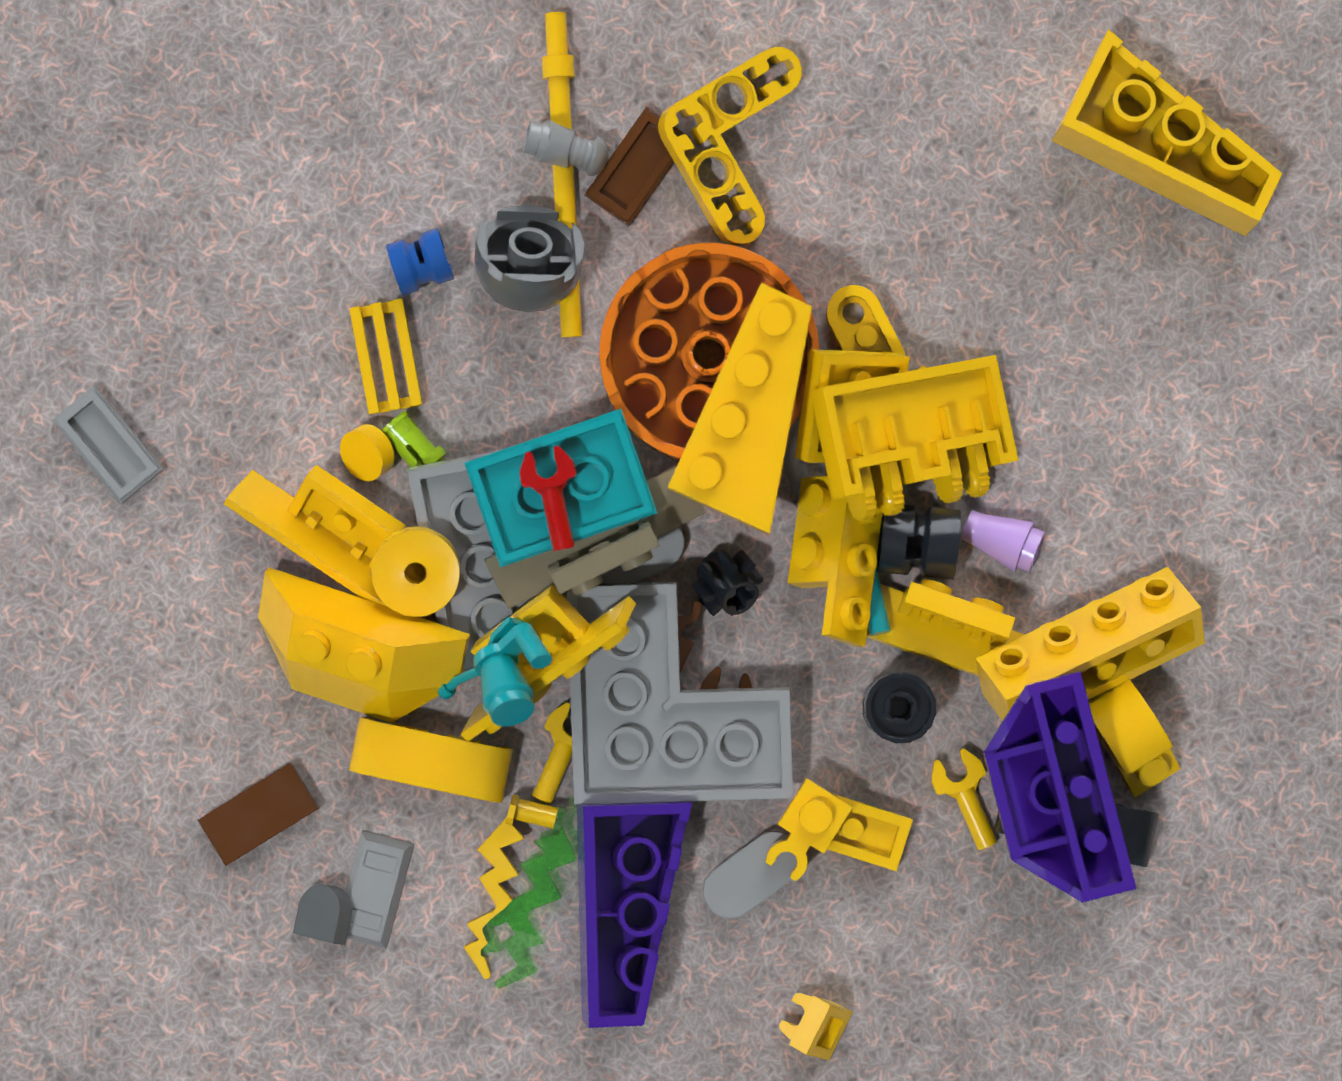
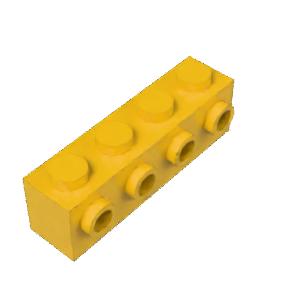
[975,567,1205,721]

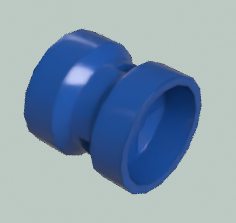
[386,228,454,296]

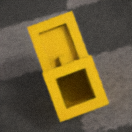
[1088,680,1181,798]

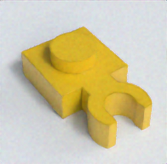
[765,777,853,881]

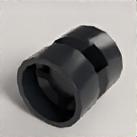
[877,504,961,580]
[861,671,936,743]

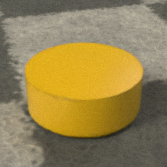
[340,424,394,481]

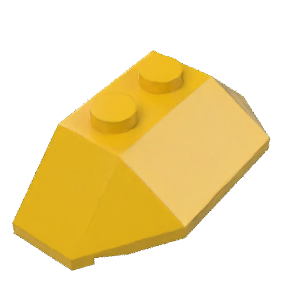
[258,567,470,723]

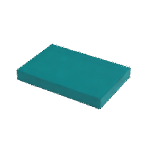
[464,409,657,568]

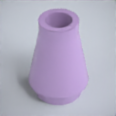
[960,510,1045,573]

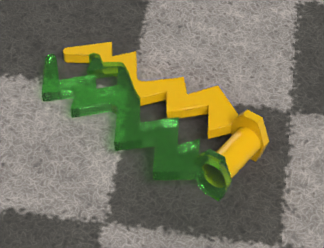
[464,794,577,988]

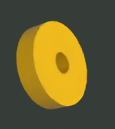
[371,526,460,617]

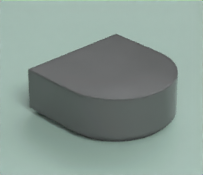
[293,884,352,945]

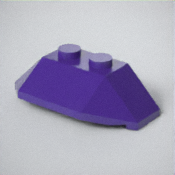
[983,671,1137,903]

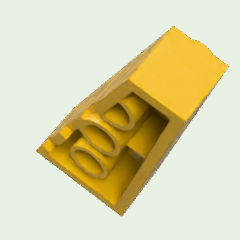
[1051,29,1283,236]
[668,283,812,535]

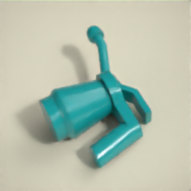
[438,617,552,727]

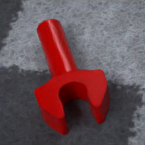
[519,446,577,552]

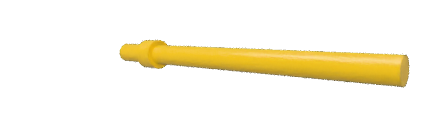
[542,12,582,338]

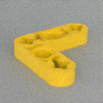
[658,47,802,245]

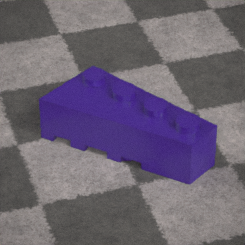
[576,801,692,1028]

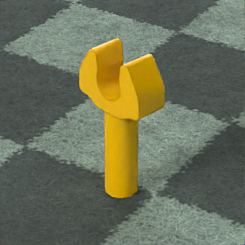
[532,702,573,804]
[931,748,997,850]

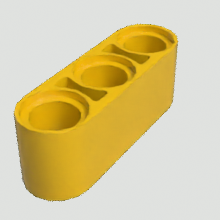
[348,717,514,803]

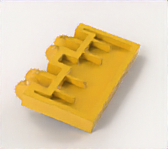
[810,355,1019,522]

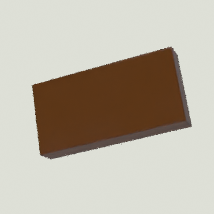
[584,107,690,227]
[198,762,320,866]

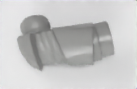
[523,120,609,176]

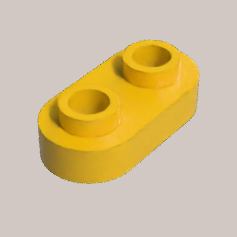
[826,285,905,355]

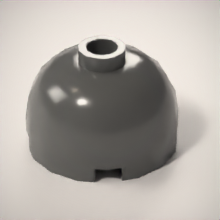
[474,204,585,312]

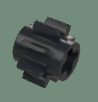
[692,549,763,616]

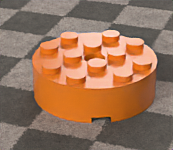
[599,243,819,461]

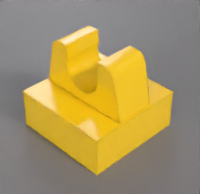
[779,993,853,1061]

